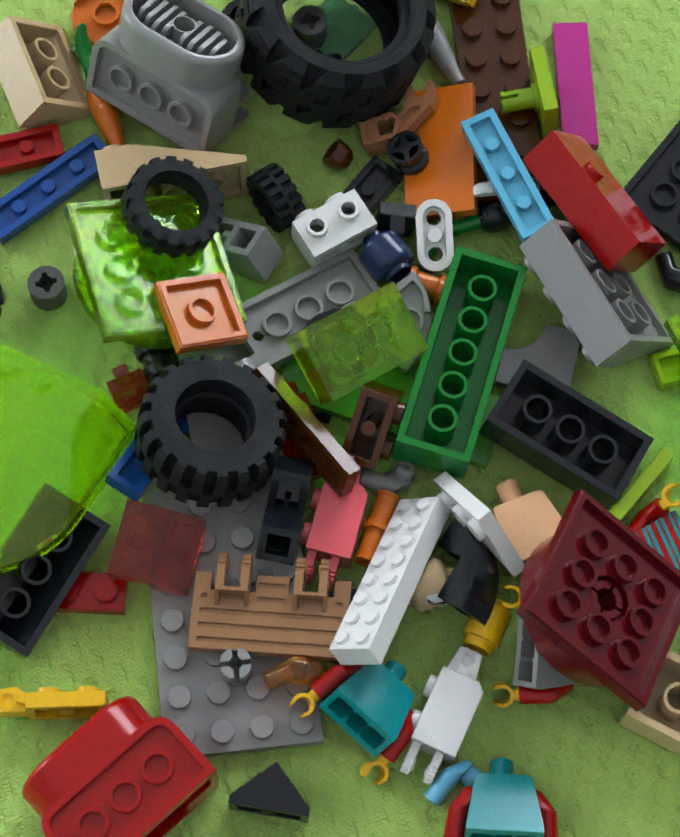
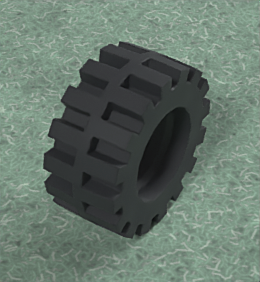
[246,163,306,233]

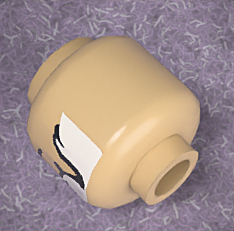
[407,557,453,613]

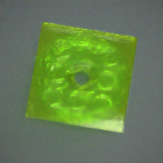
[64,194,247,349]

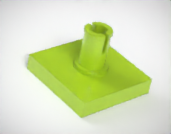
[499,45,559,140]

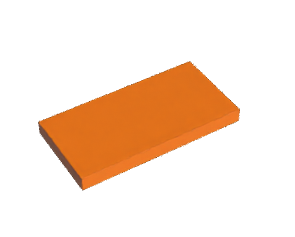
[404,82,478,222]

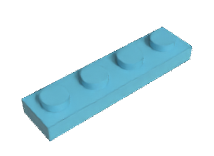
[460,108,554,243]

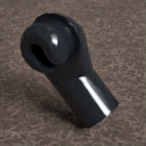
[655,251,680,293]

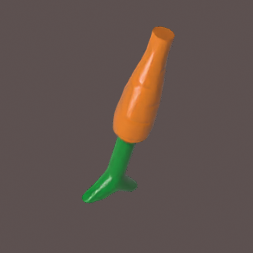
[71,23,125,146]

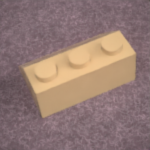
[0,15,92,129]

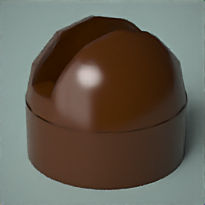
[322,139,354,171]

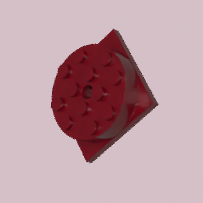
[516,489,680,711]

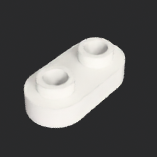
[415,199,454,273]

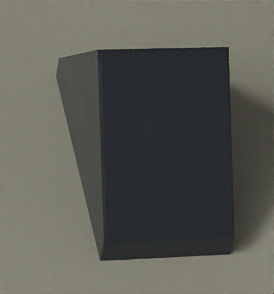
[228,762,310,823]

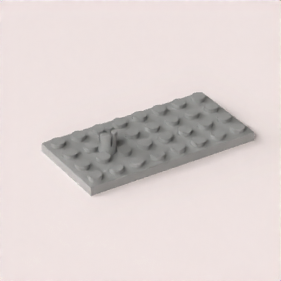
[142,448,324,757]

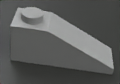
[171,208,284,282]

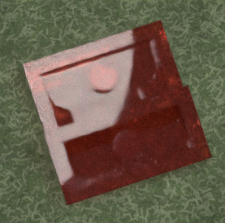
[106,500,207,596]

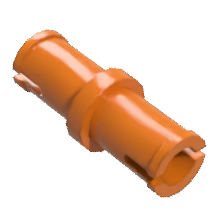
[353,489,400,568]

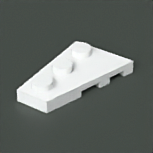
[434,471,525,577]

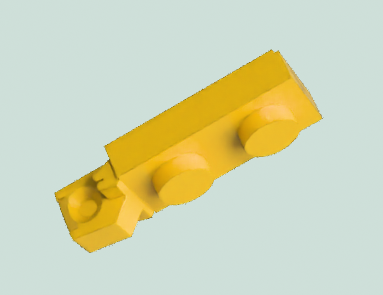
[0,686,110,720]

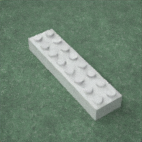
[329,497,450,665]

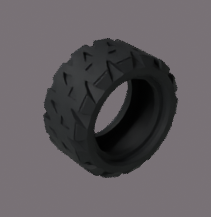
[235,0,437,128]

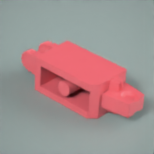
[300,464,368,590]

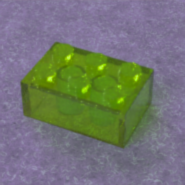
[285,281,429,405]

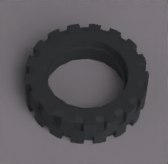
[121,156,224,258]

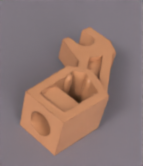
[359,80,439,157]

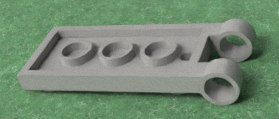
[234,248,390,370]

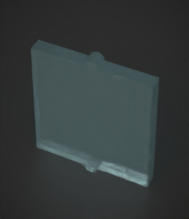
[309,0,377,60]

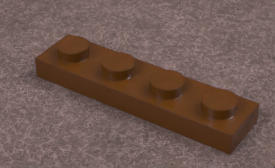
[254,362,361,498]

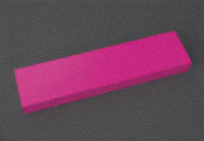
[551,22,599,150]

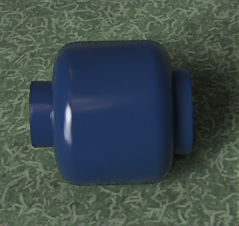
[359,230,413,285]

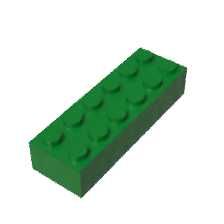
[392,246,527,479]

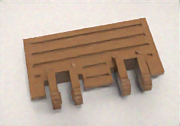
[188,552,352,661]

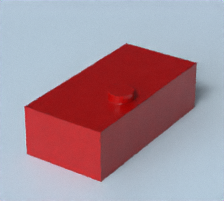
[522,130,667,272]

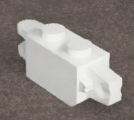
[400,646,484,785]

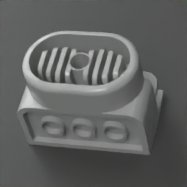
[85,0,249,152]

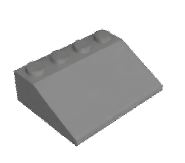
[519,219,675,367]

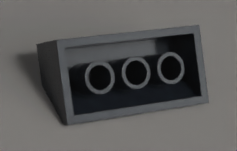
[0,483,111,658]

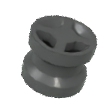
[28,266,67,311]

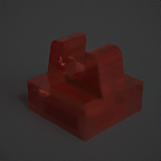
[106,364,148,415]

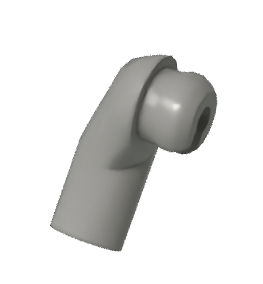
[359,461,415,494]

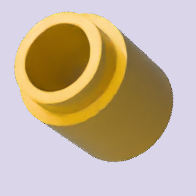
[462,598,512,657]

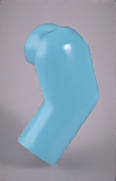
[424,760,481,806]

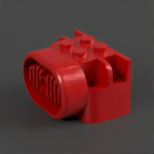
[22,696,219,837]

